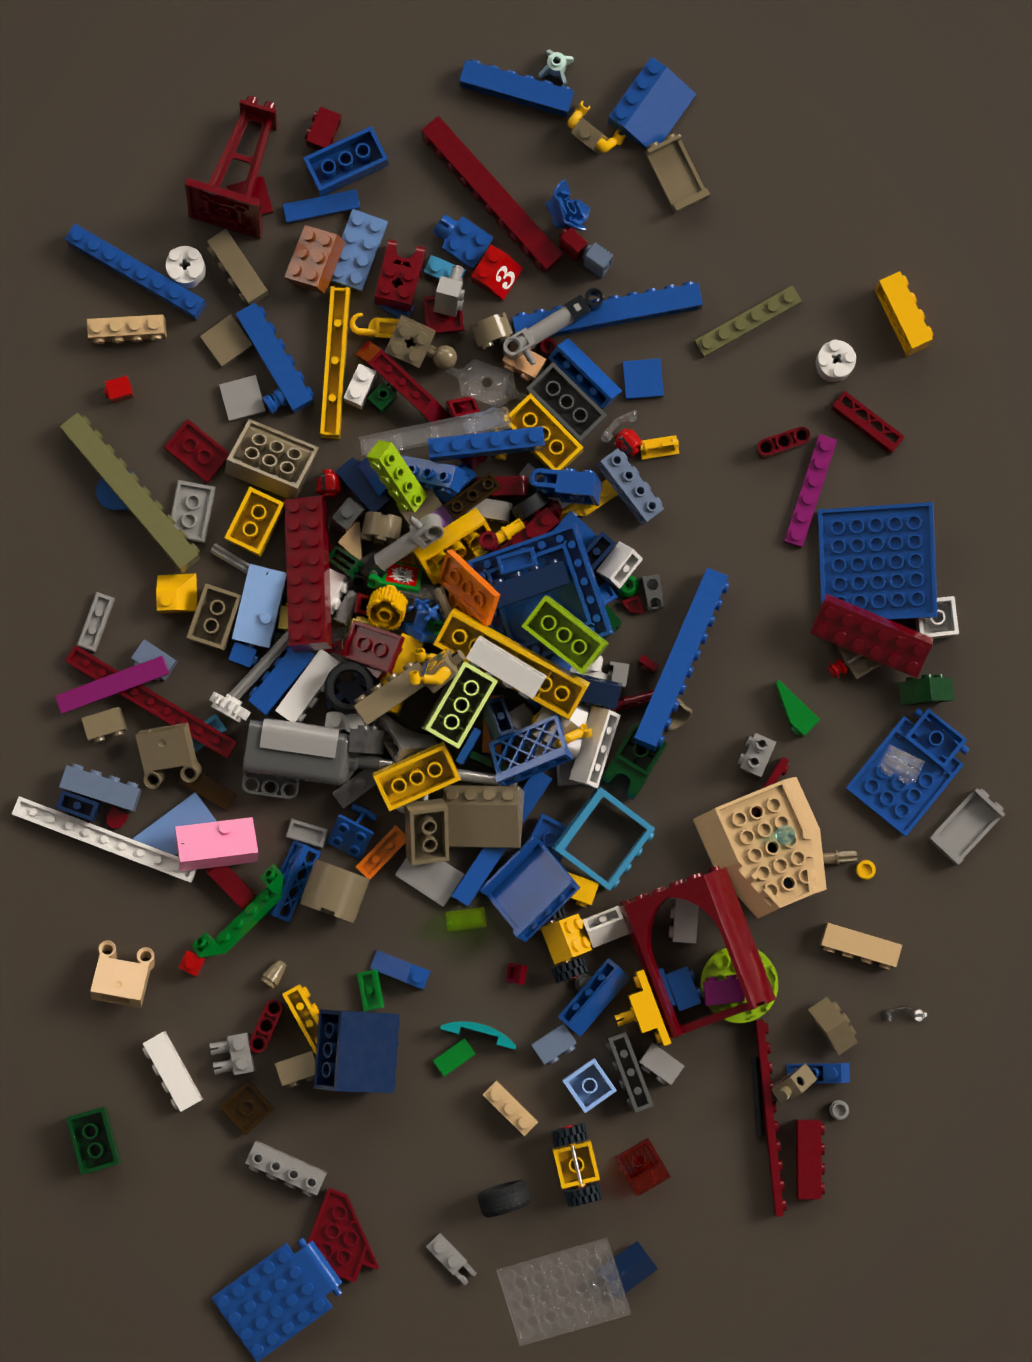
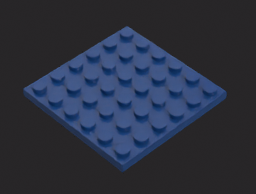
[818,502,938,620]

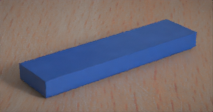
[283,189,361,224]

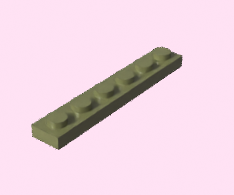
[694,285,802,358]

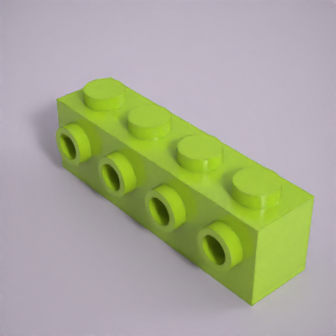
[366,440,428,513]

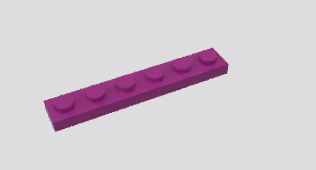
[784,434,837,548]

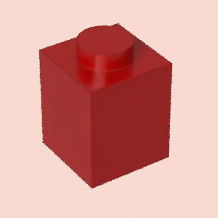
[103,376,134,403]
[178,950,207,976]

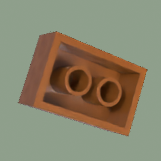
[284,225,346,294]

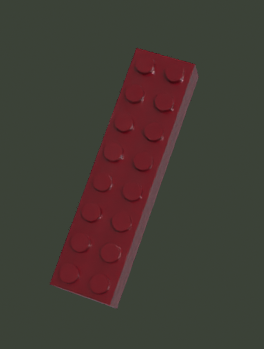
[285,496,332,652]

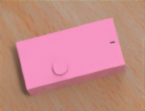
[175,817,258,871]

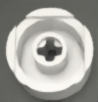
[166,246,206,289]
[816,340,856,382]

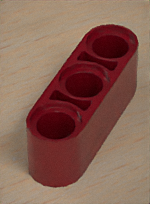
[756,426,811,459]
[473,476,529,499]
[205,866,257,910]
[249,999,284,1053]

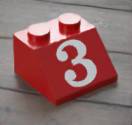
[471,245,523,301]

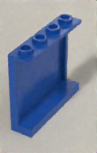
[479,836,580,942]

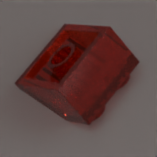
[615,1138,671,1197]

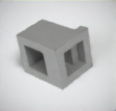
[607,661,629,689]

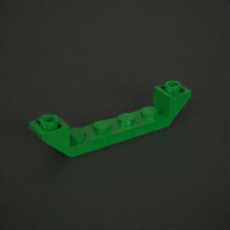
[191,864,283,958]

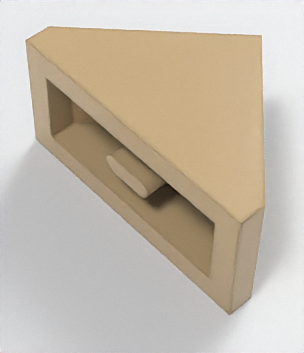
[338,522,362,560]

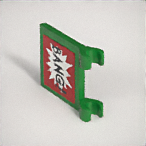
[367,562,423,593]

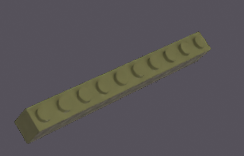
[60,412,200,573]

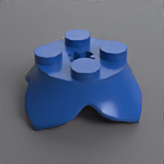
[545,179,591,231]

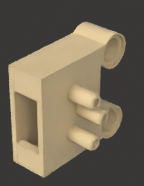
[90,941,155,1008]

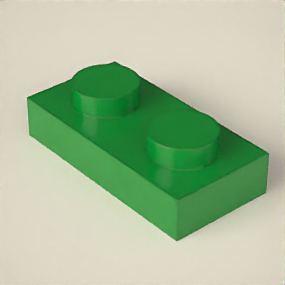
[357,969,384,1011]

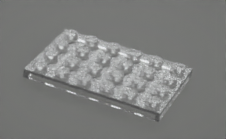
[496,1237,631,1346]

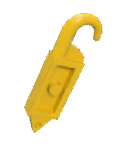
[350,313,413,339]
[558,479,618,523]

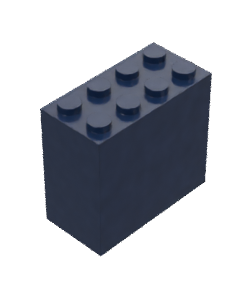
[314,1009,400,1093]

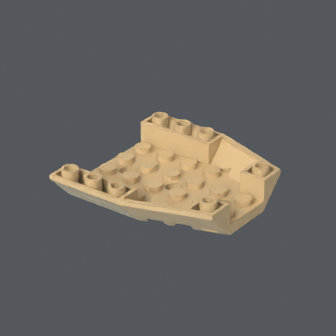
[693,777,827,919]

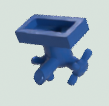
[400,598,443,643]

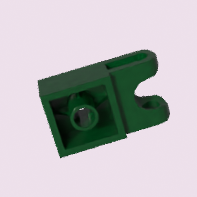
[602,723,668,800]

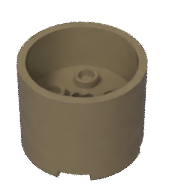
[300,859,370,923]

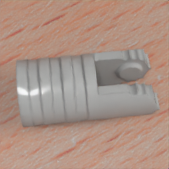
[333,590,357,626]

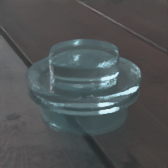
[776,825,795,845]

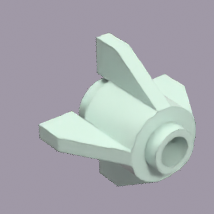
[539,49,574,85]

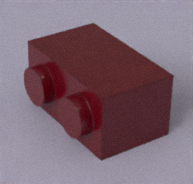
[305,106,342,150]

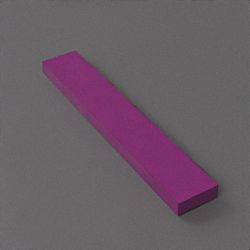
[55,656,170,714]

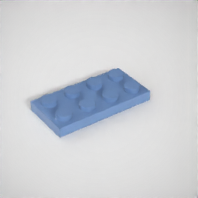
[331,209,388,293]

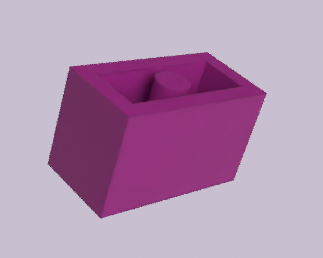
[702,974,745,1006]

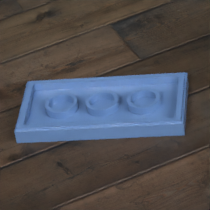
[133,792,217,855]

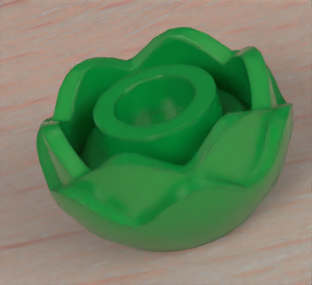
[615,575,639,598]

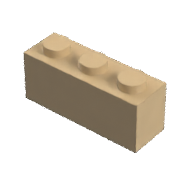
[483,1080,538,1136]

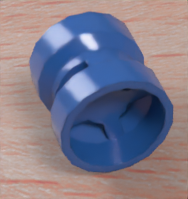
[262,388,288,414]

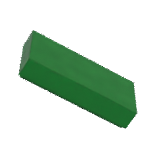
[433,1038,475,1076]

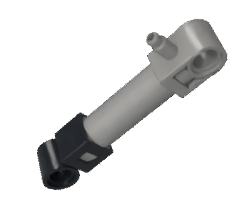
[503,288,604,365]
[347,513,444,591]

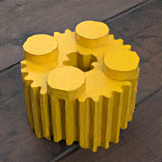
[366,585,408,630]

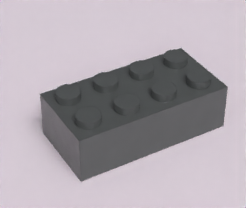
[526,362,607,444]

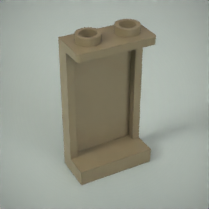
[645,133,710,214]

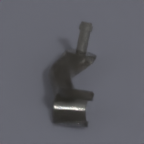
[880,1005,927,1021]

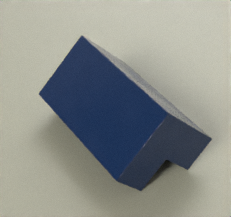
[599,1241,658,1298]

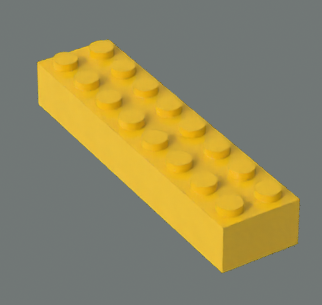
[433,608,590,720]

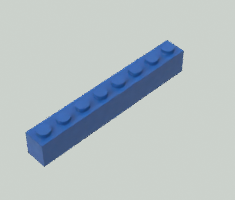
[65,223,207,321]

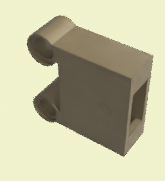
[135,722,202,789]

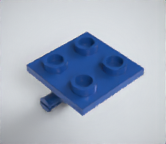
[327,802,378,861]

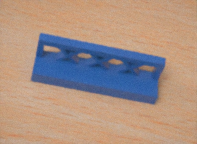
[267,840,321,923]

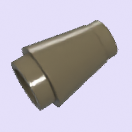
[260,959,287,989]

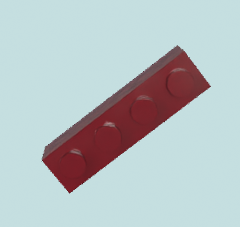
[796,1119,825,1199]

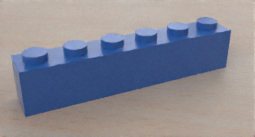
[459,59,574,117]
[236,302,315,414]
[428,426,545,461]

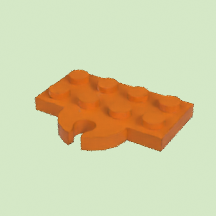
[438,549,500,626]

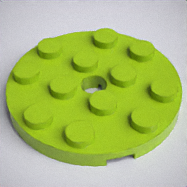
[700,948,778,1023]

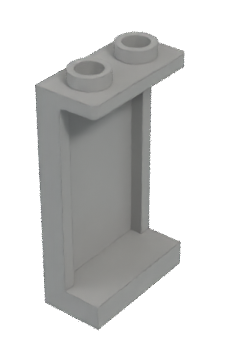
[928,788,1005,866]

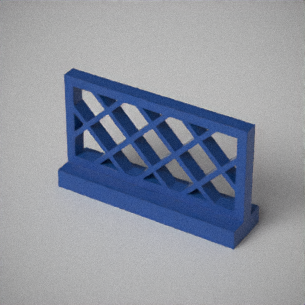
[488,714,573,786]

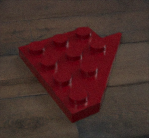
[307,1187,379,1283]

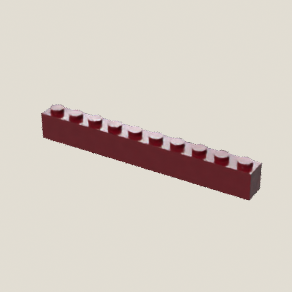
[421,116,563,273]

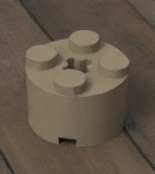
[470,312,513,351]
[360,512,402,546]

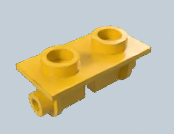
[640,435,679,460]

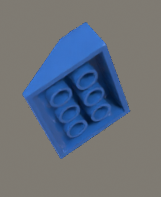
[608,57,697,150]

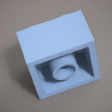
[562,1058,617,1113]

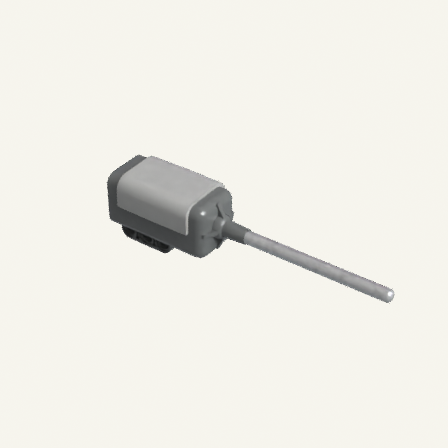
[242,718,518,799]

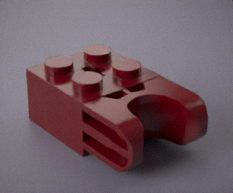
[374,239,426,312]

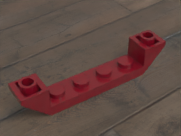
[356,340,451,431]

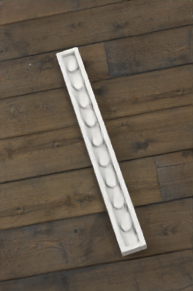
[12,796,197,883]

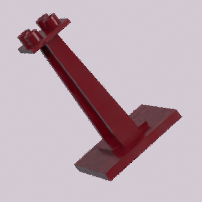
[185,96,277,239]

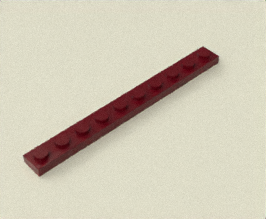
[65,645,239,759]
[754,1019,787,1217]

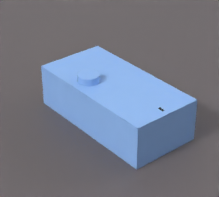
[232,564,287,648]

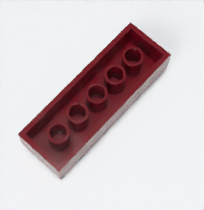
[810,594,933,678]

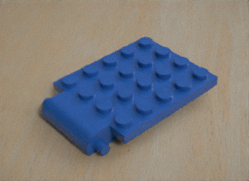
[845,708,969,837]
[211,1238,342,1362]

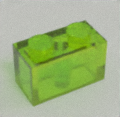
[446,907,487,932]

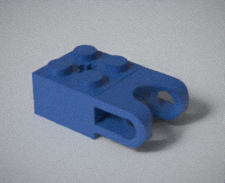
[530,468,602,506]

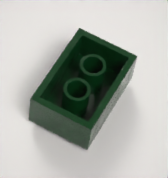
[66,1106,122,1175]

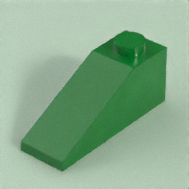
[774,680,821,738]

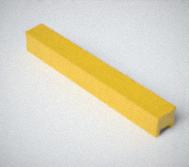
[320,286,351,439]

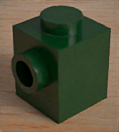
[368,382,397,414]

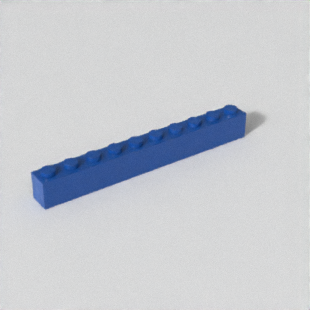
[512,281,703,338]
[634,568,730,751]

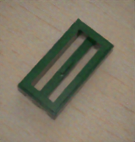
[329,545,364,579]

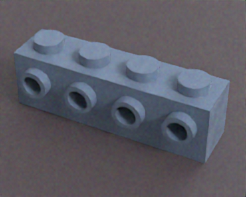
[596,448,664,526]
[59,763,142,812]

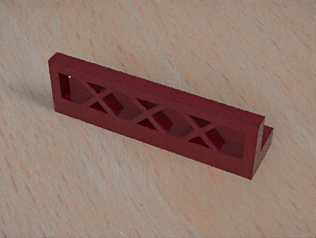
[831,391,905,455]

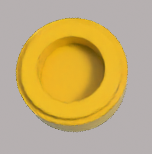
[856,860,876,880]

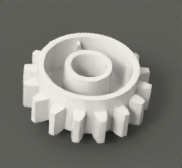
[209,692,251,723]

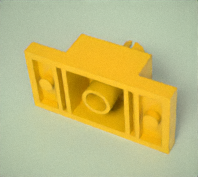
[614,969,671,1046]

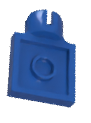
[433,215,494,269]

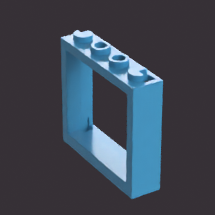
[552,787,655,891]

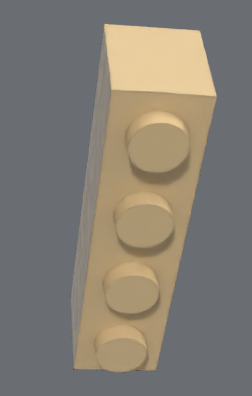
[819,923,902,970]

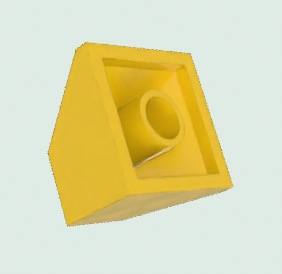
[156,573,198,614]

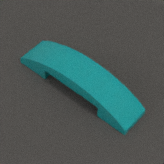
[440,1021,516,1050]

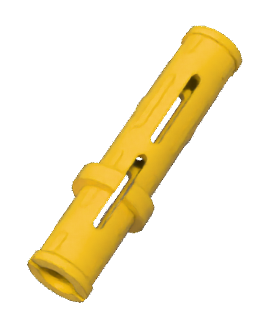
[471,518,525,558]

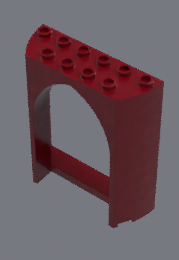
[619,865,776,1039]

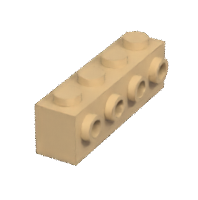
[87,314,167,344]

